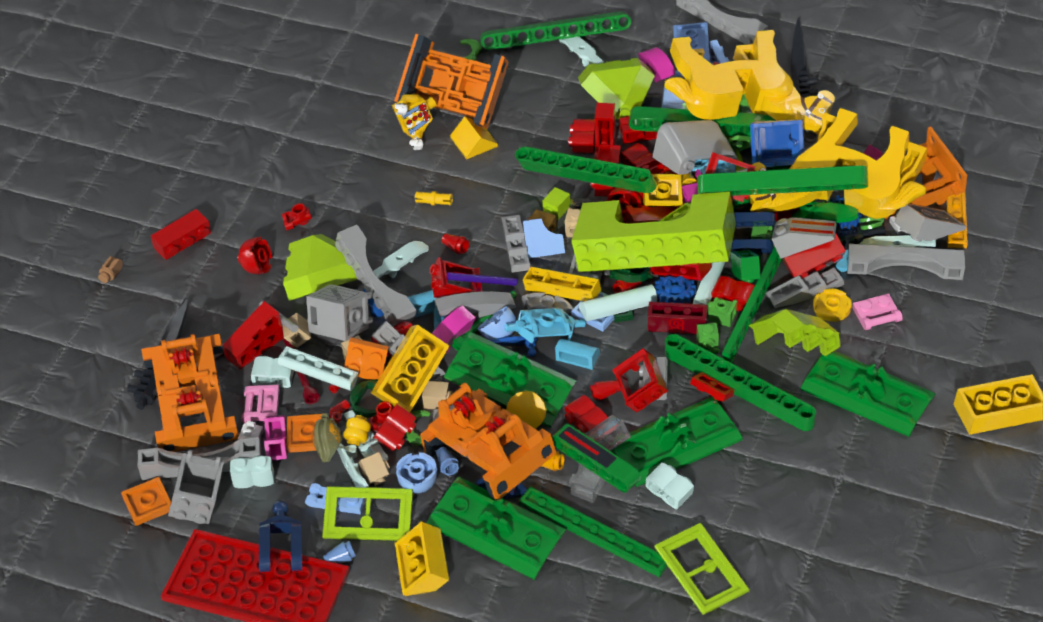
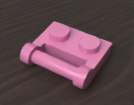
[852,294,902,330]
[241,385,280,423]

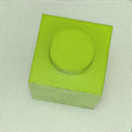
[542,187,571,220]

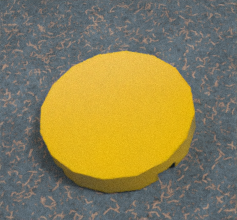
[813,289,852,322]
[506,391,547,429]

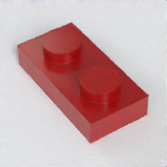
[690,372,735,402]

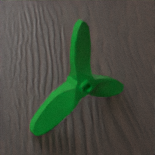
[771,199,859,236]

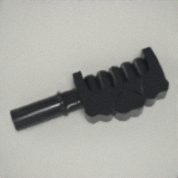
[836,226,885,248]

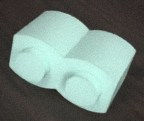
[251,356,294,388]
[230,456,274,488]
[645,463,694,509]

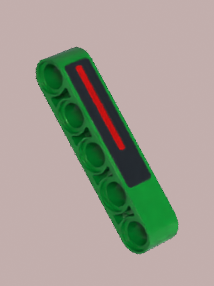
[552,424,641,493]

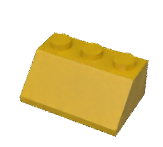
[395,521,449,596]

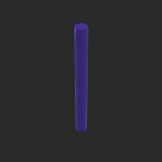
[447,272,517,286]

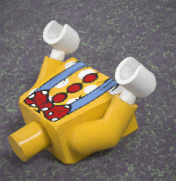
[392,94,437,150]

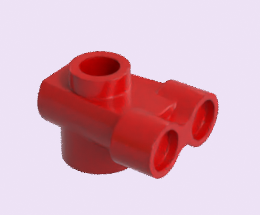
[282,203,312,231]
[368,401,394,431]

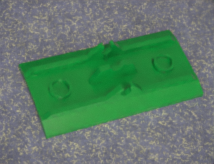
[444,332,576,428]
[801,351,936,437]
[607,397,743,487]
[427,477,566,580]

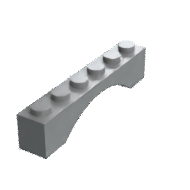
[677,0,768,45]
[335,225,416,327]
[847,244,965,280]
[138,437,263,481]

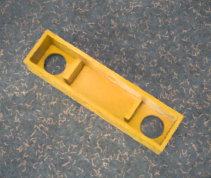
[523,267,601,301]

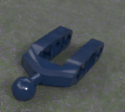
[730,212,776,254]
[259,500,302,572]

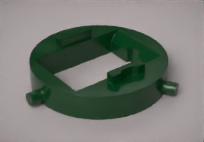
[609,267,653,283]
[350,380,384,418]

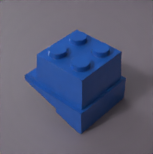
[750,119,805,167]

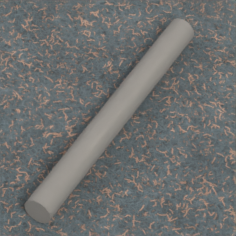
[259,301,298,332]

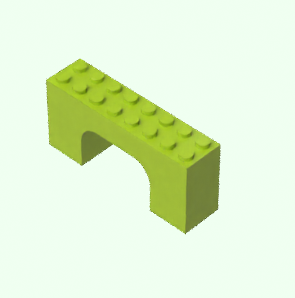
[571,192,736,272]

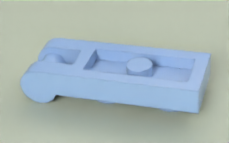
[305,483,366,515]

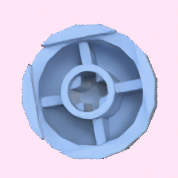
[478,306,516,340]
[396,452,437,494]

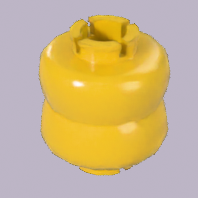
[343,415,371,446]

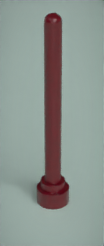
[283,336,320,404]

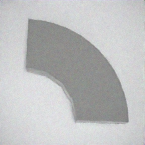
[522,293,573,314]

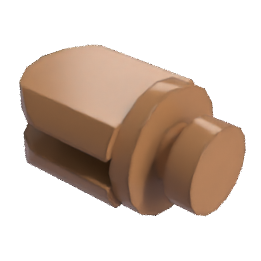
[98,256,123,283]

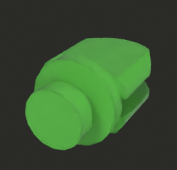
[859,216,884,230]

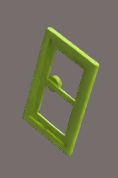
[322,487,413,541]
[654,523,749,615]

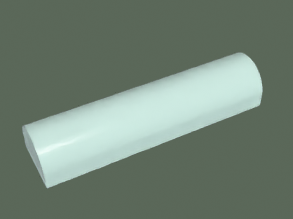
[693,262,725,305]
[579,285,657,322]
[278,346,358,391]

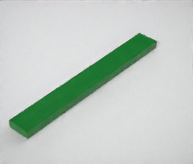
[722,246,782,363]
[519,486,668,578]

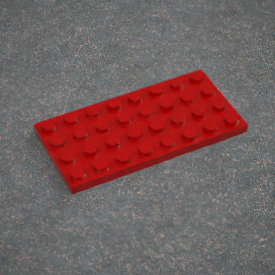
[161,529,350,622]

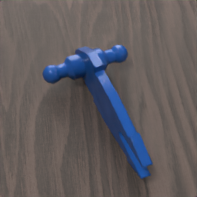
[489,336,537,357]

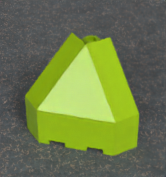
[578,58,655,120]
[283,234,358,301]
[749,309,841,356]

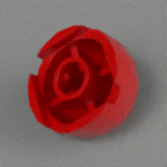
[606,188,643,223]
[237,237,272,274]

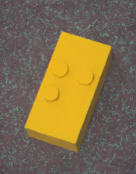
[371,325,449,413]
[953,374,1043,435]

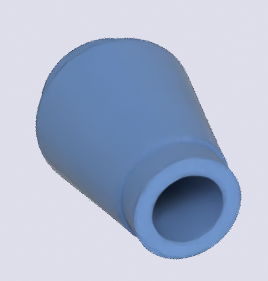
[436,447,459,476]
[323,541,356,564]

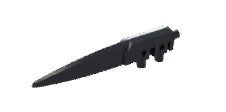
[791,19,819,98]
[127,298,189,410]

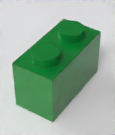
[731,250,760,283]

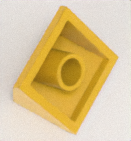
[450,117,498,159]
[643,174,683,206]

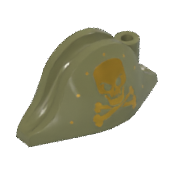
[313,413,342,462]

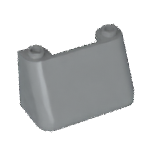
[652,120,738,175]

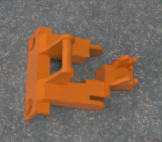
[885,127,967,219]

